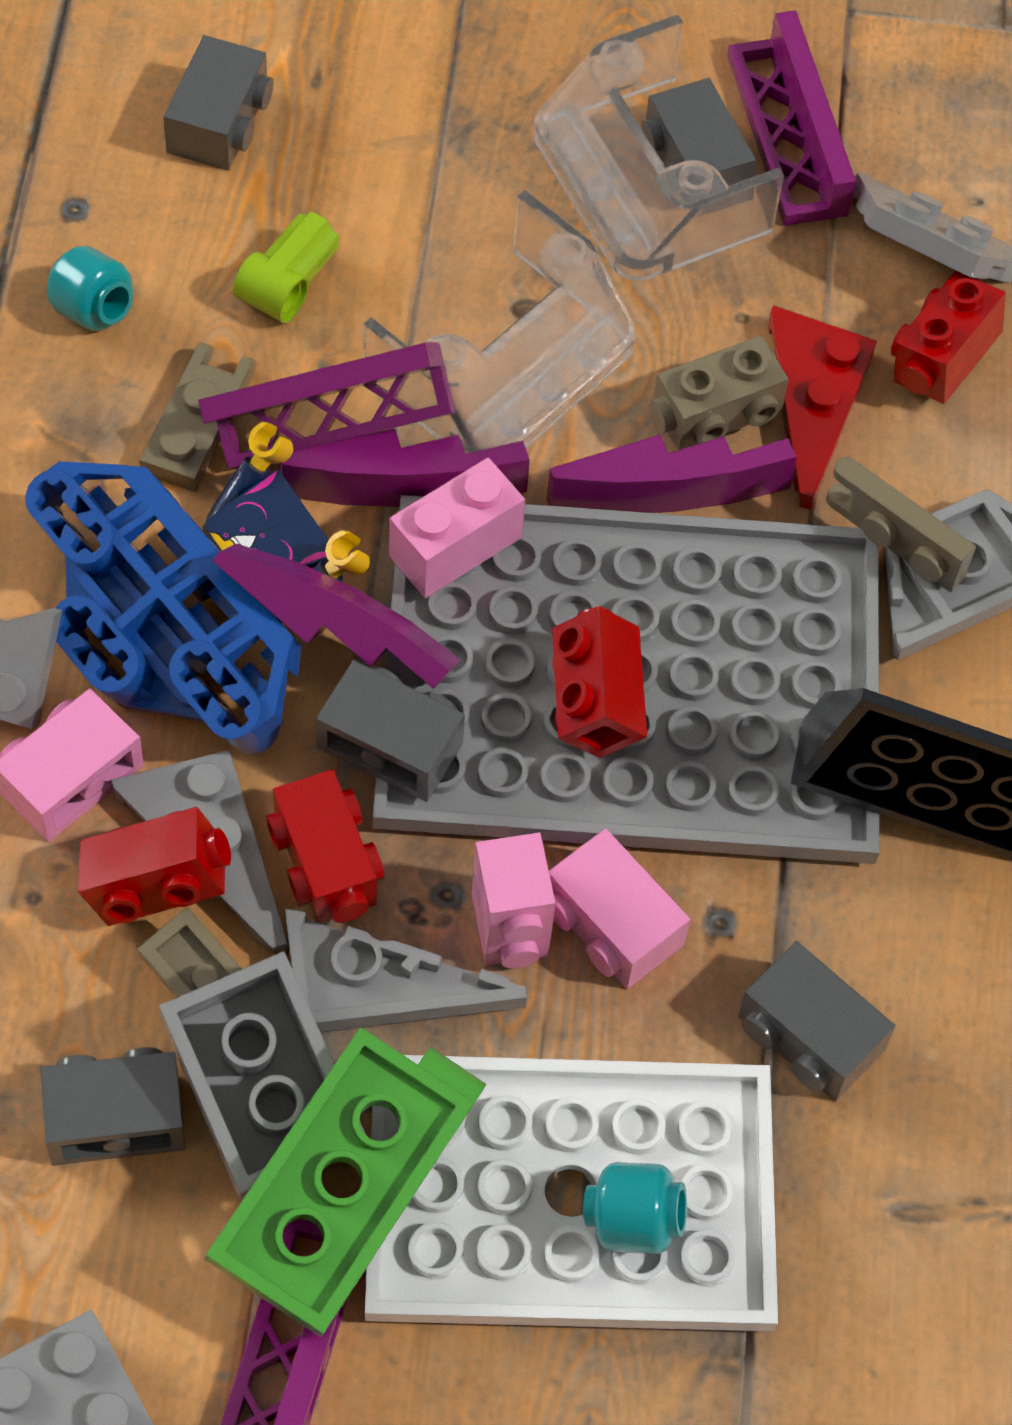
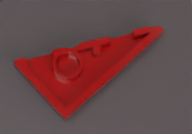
[768,305,877,510]

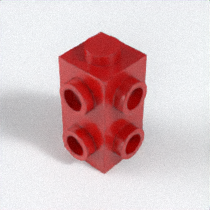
[891,270,1006,404]
[552,606,647,758]
[265,769,384,923]
[78,807,231,926]

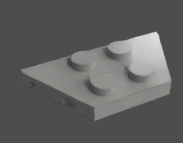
[853,172,1012,283]
[883,489,1012,660]

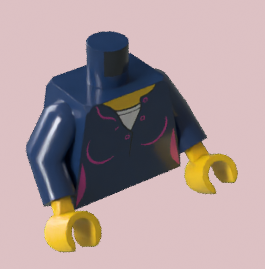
[192,422,370,602]

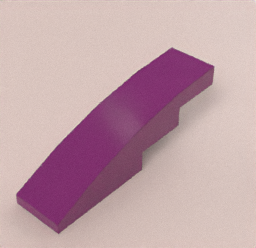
[279,428,530,507]
[546,434,797,513]
[213,543,461,689]

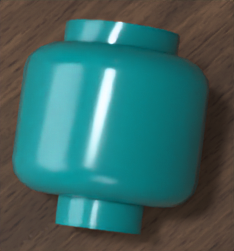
[47,246,133,331]
[583,1162,687,1254]

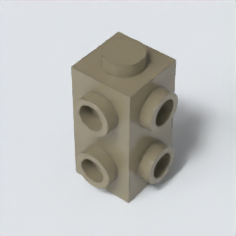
[649,335,789,450]

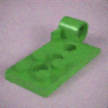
[204,1027,487,1338]

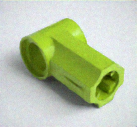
[232,211,339,324]

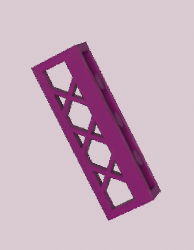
[727,10,856,226]
[198,342,456,468]
[221,1219,349,1425]

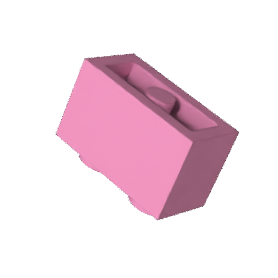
[389,457,525,598]
[0,688,144,843]
[549,828,691,990]
[471,832,556,968]

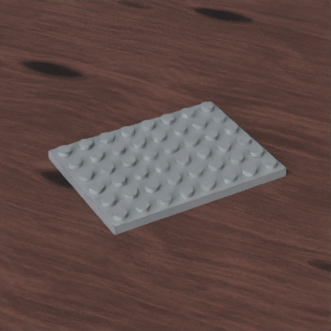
[373,495,879,864]

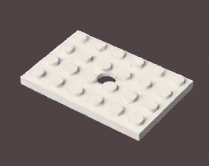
[365,1055,778,1332]

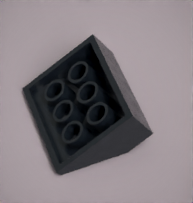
[790,688,1012,859]

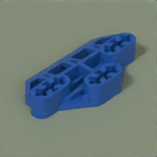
[25,461,302,754]

